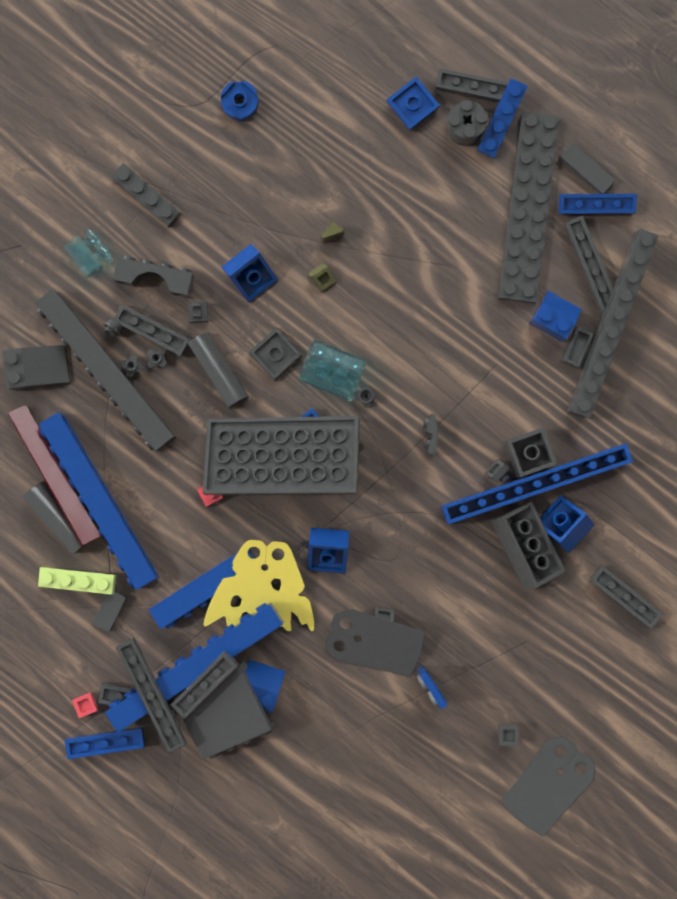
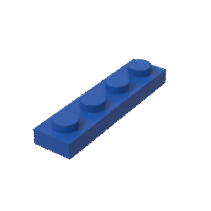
[477,78,528,159]
[558,194,637,214]
[65,727,145,759]

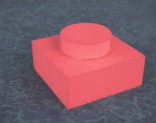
[197,487,224,507]
[72,692,99,718]

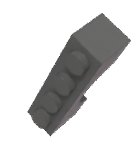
[112,256,195,299]

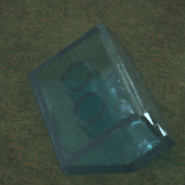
[299,339,368,401]

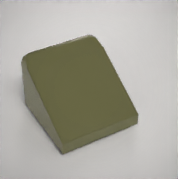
[321,222,344,243]
[309,263,337,292]

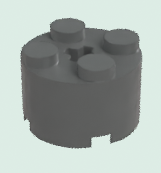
[447,99,487,146]

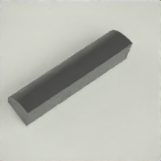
[187,333,249,408]
[22,481,89,554]

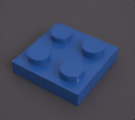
[386,76,440,131]

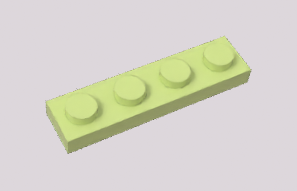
[38,567,116,595]

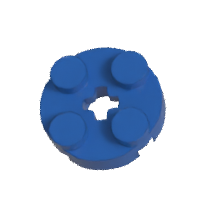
[221,81,259,122]

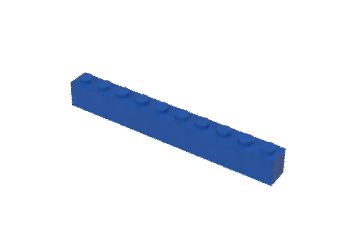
[39,412,159,590]
[440,443,633,524]
[105,602,284,733]

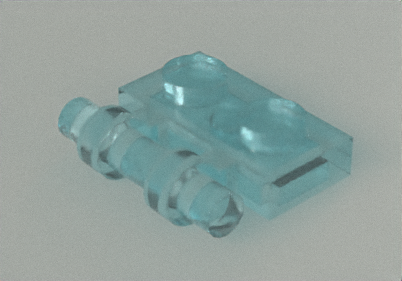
[63,228,113,278]

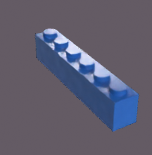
[148,548,256,629]

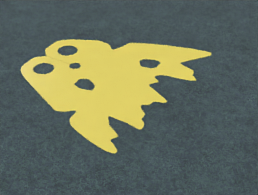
[203,540,314,631]

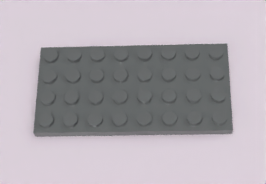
[203,416,360,495]

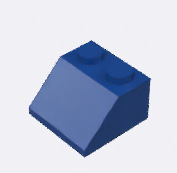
[221,244,278,303]
[529,290,581,342]
[540,495,595,553]
[307,528,349,574]
[245,659,286,713]

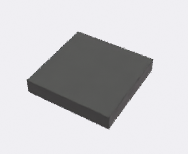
[249,327,302,381]

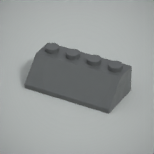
[491,501,565,590]

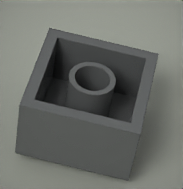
[504,427,557,478]

